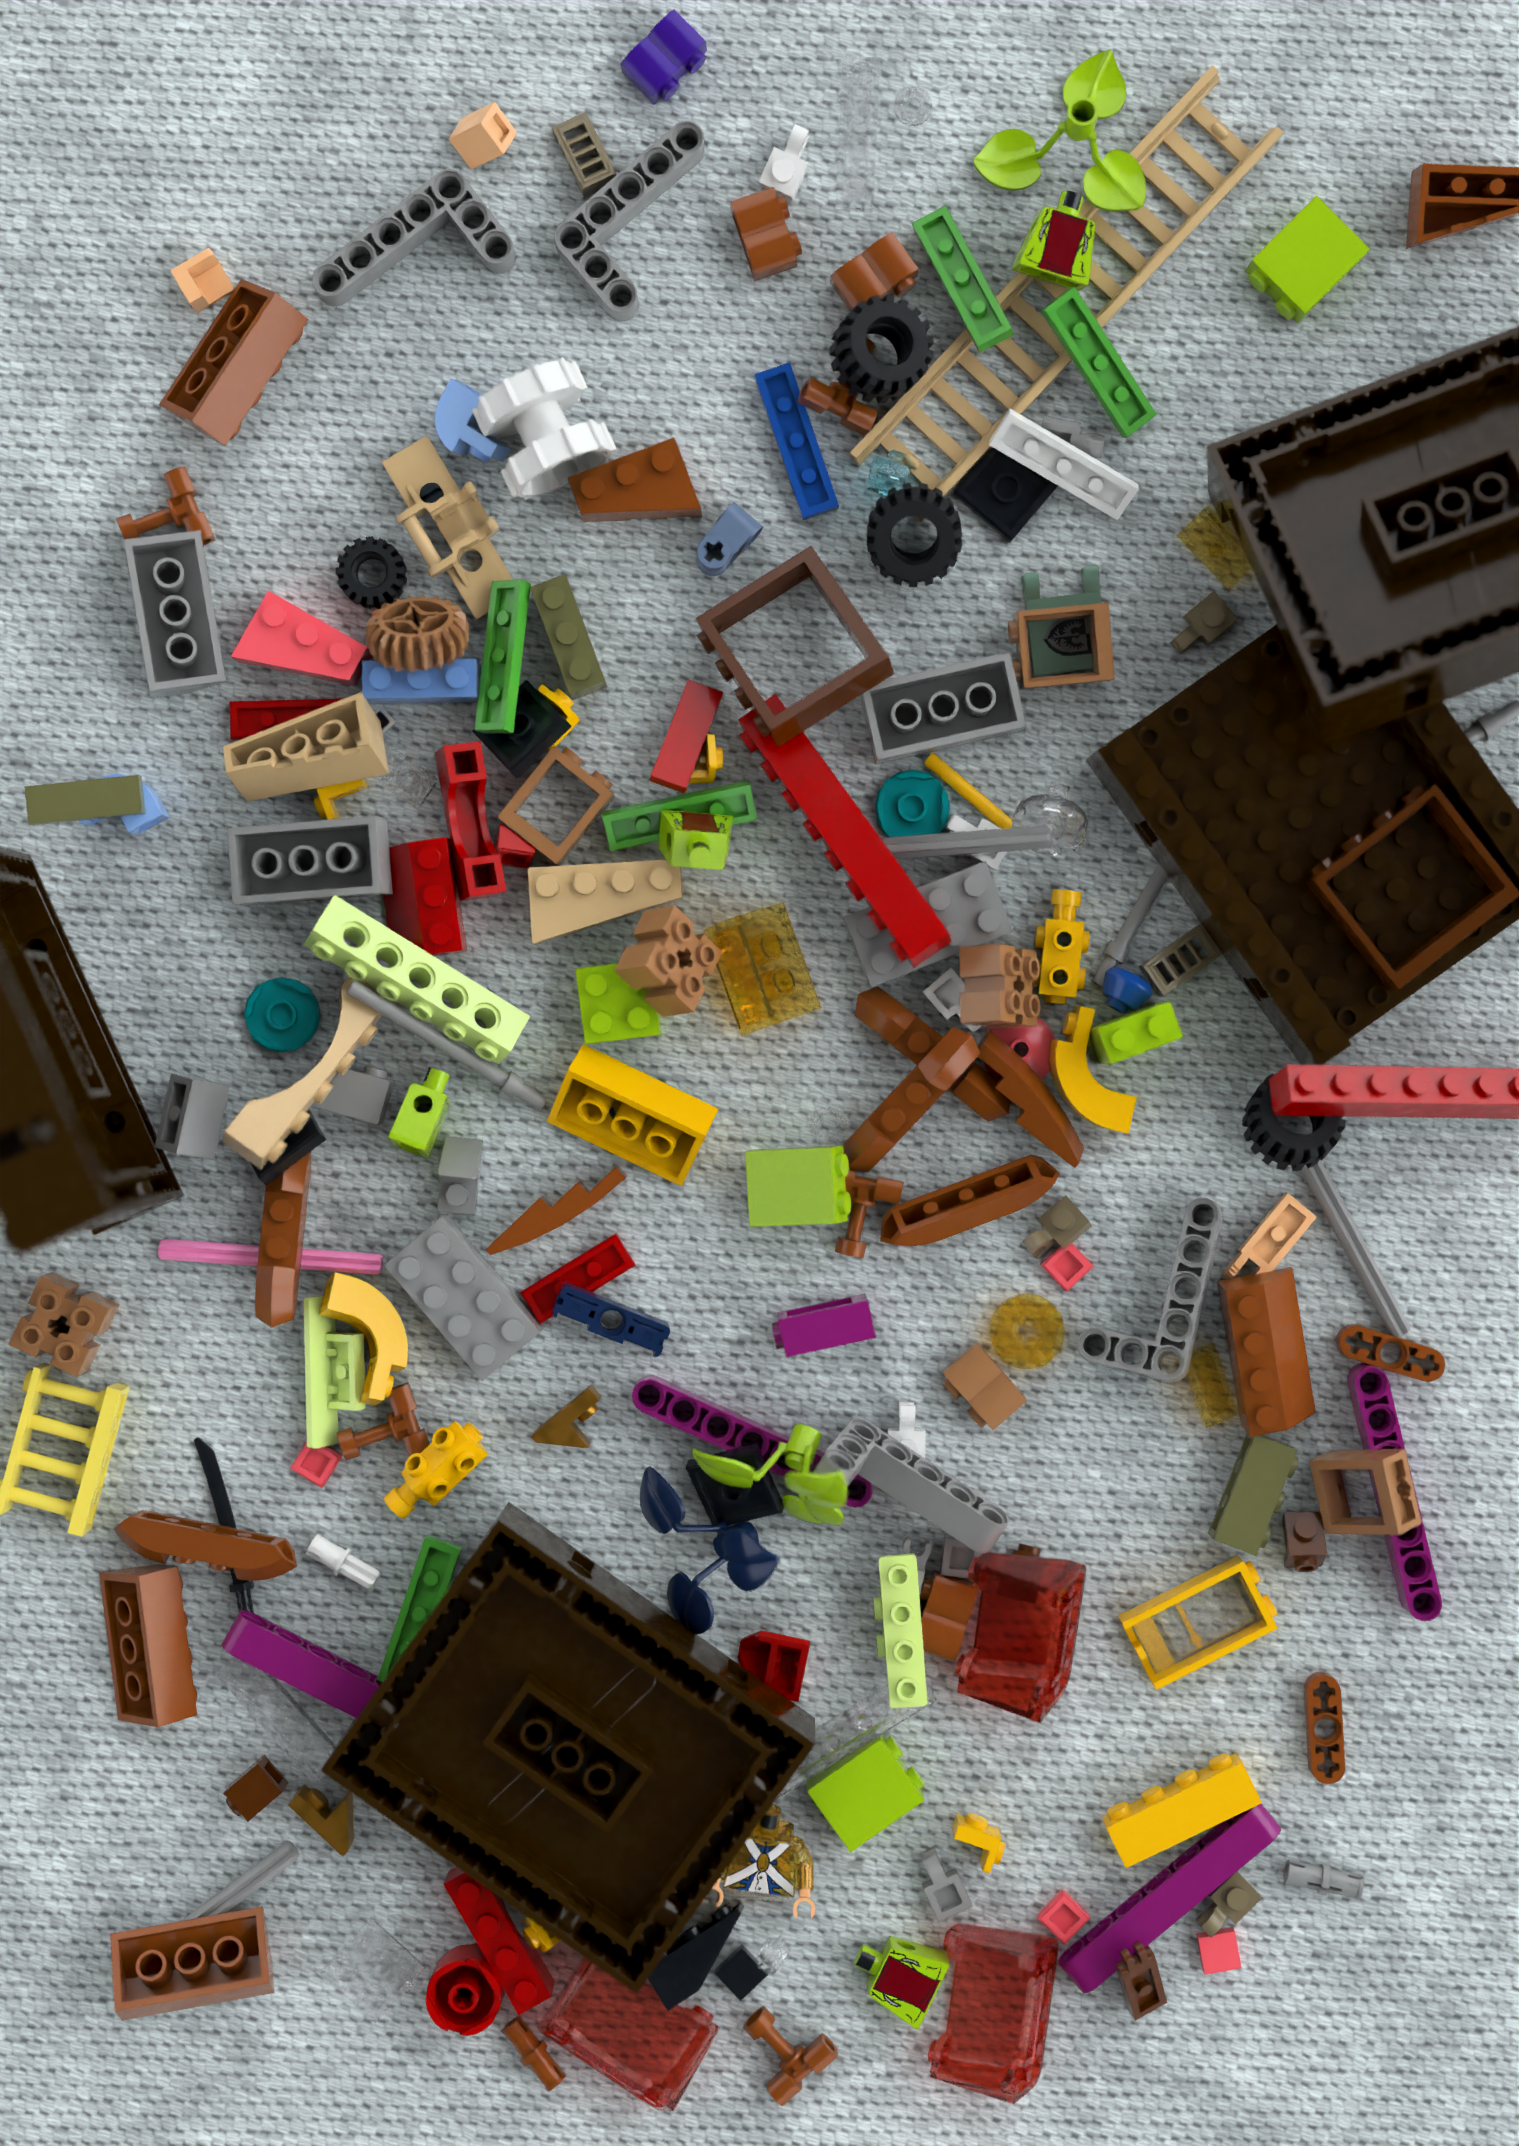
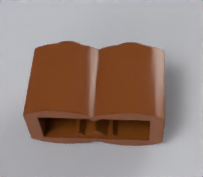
[730,187,802,281]
[830,232,919,312]
[920,1570,979,1661]

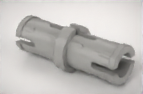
[1283,1859,1364,1900]

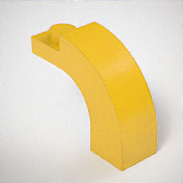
[1049,1006,1137,1134]
[319,1272,408,1406]

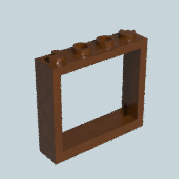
[696,546,894,747]
[1305,784,1519,991]

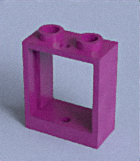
[772,1294,876,1357]

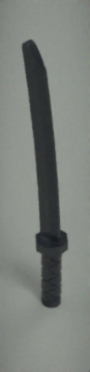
[194,1437,254,1613]

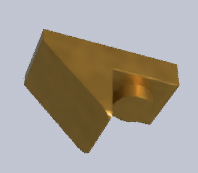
[531,1384,601,1448]
[288,1784,354,1857]

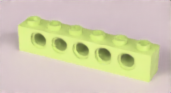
[303,895,530,1064]

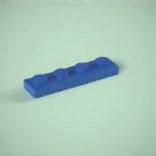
[754,362,839,521]

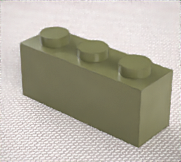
[530,574,608,700]
[1208,1433,1298,1556]

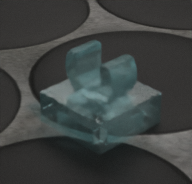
[866,449,911,496]

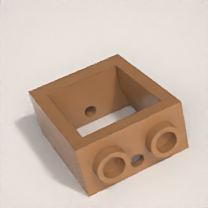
[1008,602,1115,690]
[497,746,615,866]
[1309,1449,1422,1535]

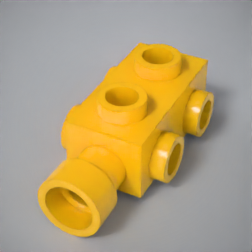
[1032,889,1090,1004]
[384,1421,489,1519]

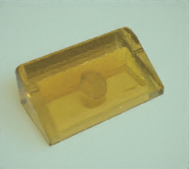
[1177,505,1251,590]
[1186,1342,1239,1429]

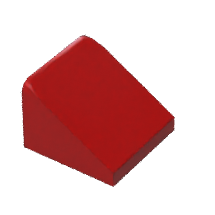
[494,824,536,869]

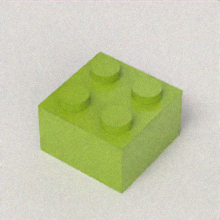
[575,963,662,1044]

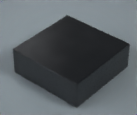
[715,1944,768,2001]

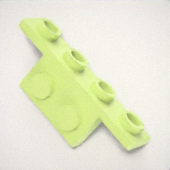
[304,1295,366,1449]
[873,1553,928,1708]

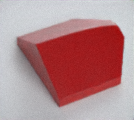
[738,1630,811,1702]

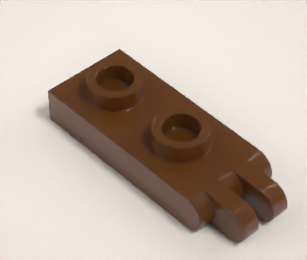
[1115,1941,1167,2021]

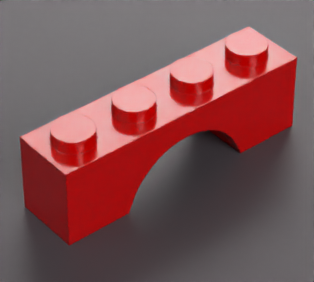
[435,741,506,902]
[443,1867,555,2015]

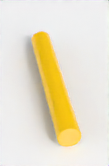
[923,752,1018,829]

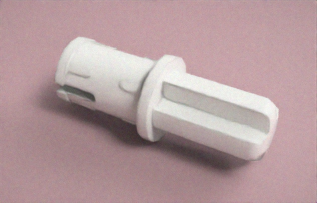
[305,1534,380,1588]

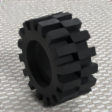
[336,536,407,609]

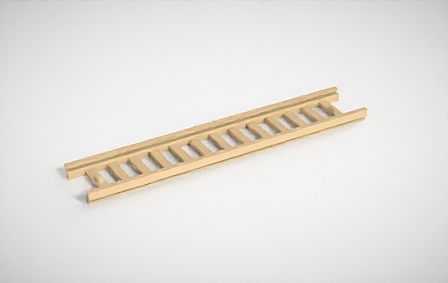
[849,65,1284,522]

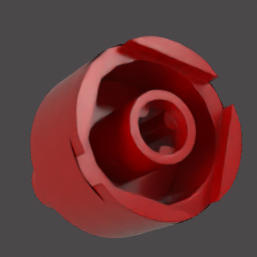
[426,1943,505,2036]

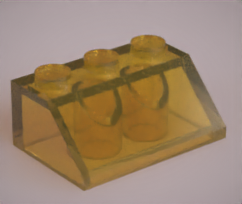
[704,902,821,1036]

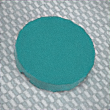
[875,770,950,837]
[244,977,321,1052]

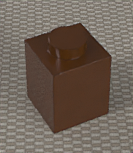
[223,1754,289,1822]

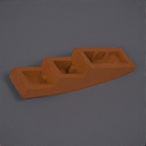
[978,1030,1084,1168]
[486,1165,627,1255]

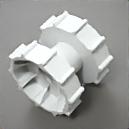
[472,358,616,500]

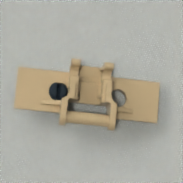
[382,435,513,621]

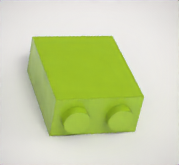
[1245,195,1370,323]
[1089,1001,1184,1064]
[745,1145,851,1227]
[806,1730,925,1853]

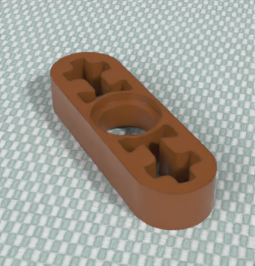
[1336,1324,1445,1382]
[1304,1672,1345,1784]

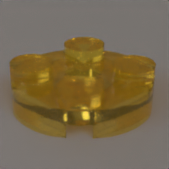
[989,1293,1065,1369]

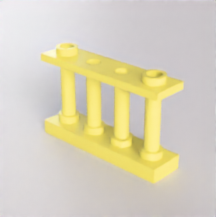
[0,1363,130,1537]

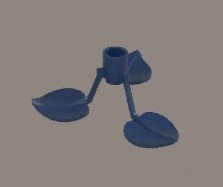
[639,1466,780,1634]

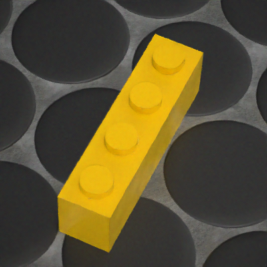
[1101,1753,1262,1868]

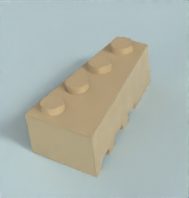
[223,692,389,802]
[528,860,683,945]

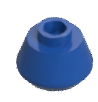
[1102,966,1152,1014]

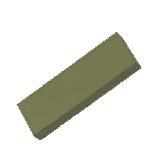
[25,775,145,826]

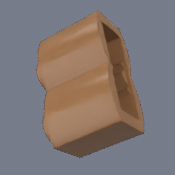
[942,1341,1027,1430]

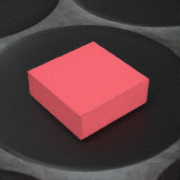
[1040,1244,1094,1292]
[290,1442,343,1488]
[1037,1888,1091,1945]
[1196,1927,1242,1975]

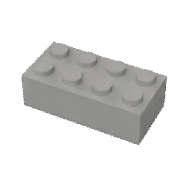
[860,652,1026,765]
[227,816,393,906]
[843,861,1013,988]
[384,1214,544,1381]

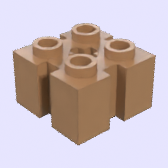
[614,905,722,1017]
[960,944,1040,1029]
[8,1272,120,1377]

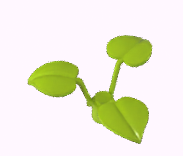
[973,49,1147,212]
[692,1424,848,1526]

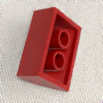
[383,837,468,956]

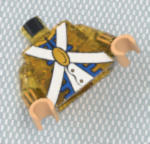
[702,1804,816,1919]

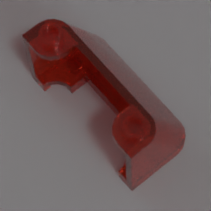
[955,1552,1086,1723]
[928,1923,1059,2105]
[537,1957,720,2111]

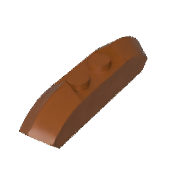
[854,986,1010,1122]
[843,1027,981,1172]
[255,1152,312,1328]
[880,1155,1060,1246]
[114,1510,297,1581]

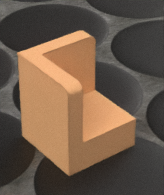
[449,101,517,169]
[170,248,234,313]

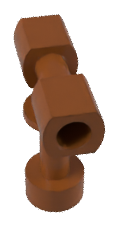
[797,338,877,435]
[116,466,216,546]
[835,1170,904,1258]
[337,1382,430,1461]
[743,2006,838,2106]

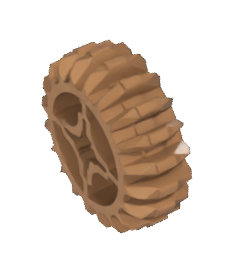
[366,595,469,673]

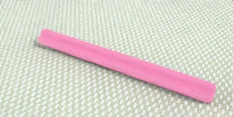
[158,1239,383,1275]

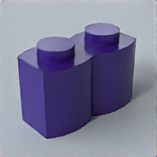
[621,9,707,105]

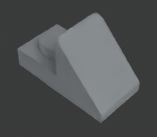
[437,1136,483,1215]

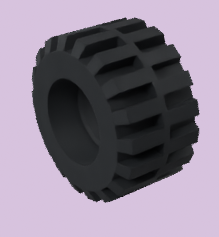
[829,295,934,404]
[867,483,962,587]
[1242,1073,1347,1171]

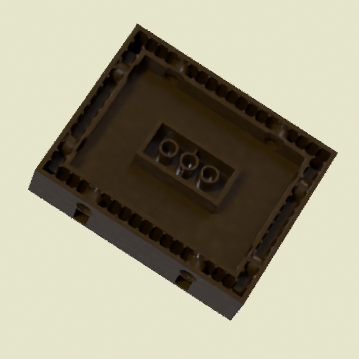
[1207,326,1519,746]
[1086,624,1519,1065]
[0,847,184,1256]
[320,1502,816,1994]

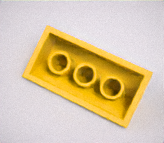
[547,1044,719,1187]

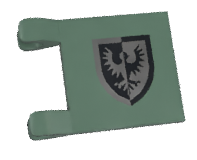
[1021,564,1101,676]

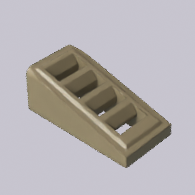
[552,112,617,198]
[1138,924,1222,997]

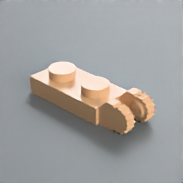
[1221,1192,1317,1279]

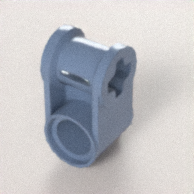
[696,502,763,576]

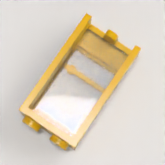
[1117,1554,1278,1690]

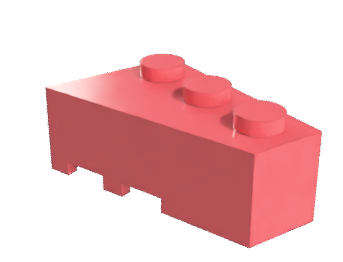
[231,590,373,686]

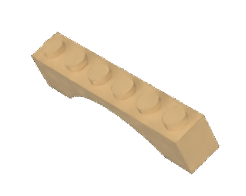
[223,977,399,1169]

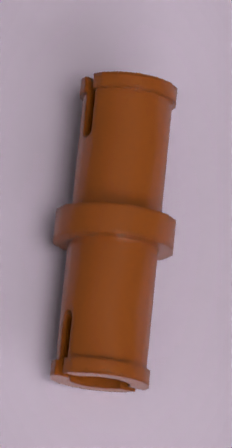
[501,2015,566,2092]

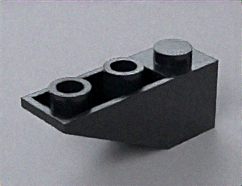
[648,1902,744,2011]

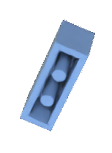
[362,659,481,705]

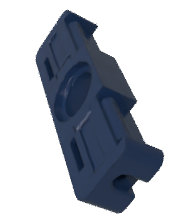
[552,1282,670,1357]

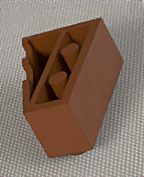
[1406,164,1519,249]
[568,437,702,522]

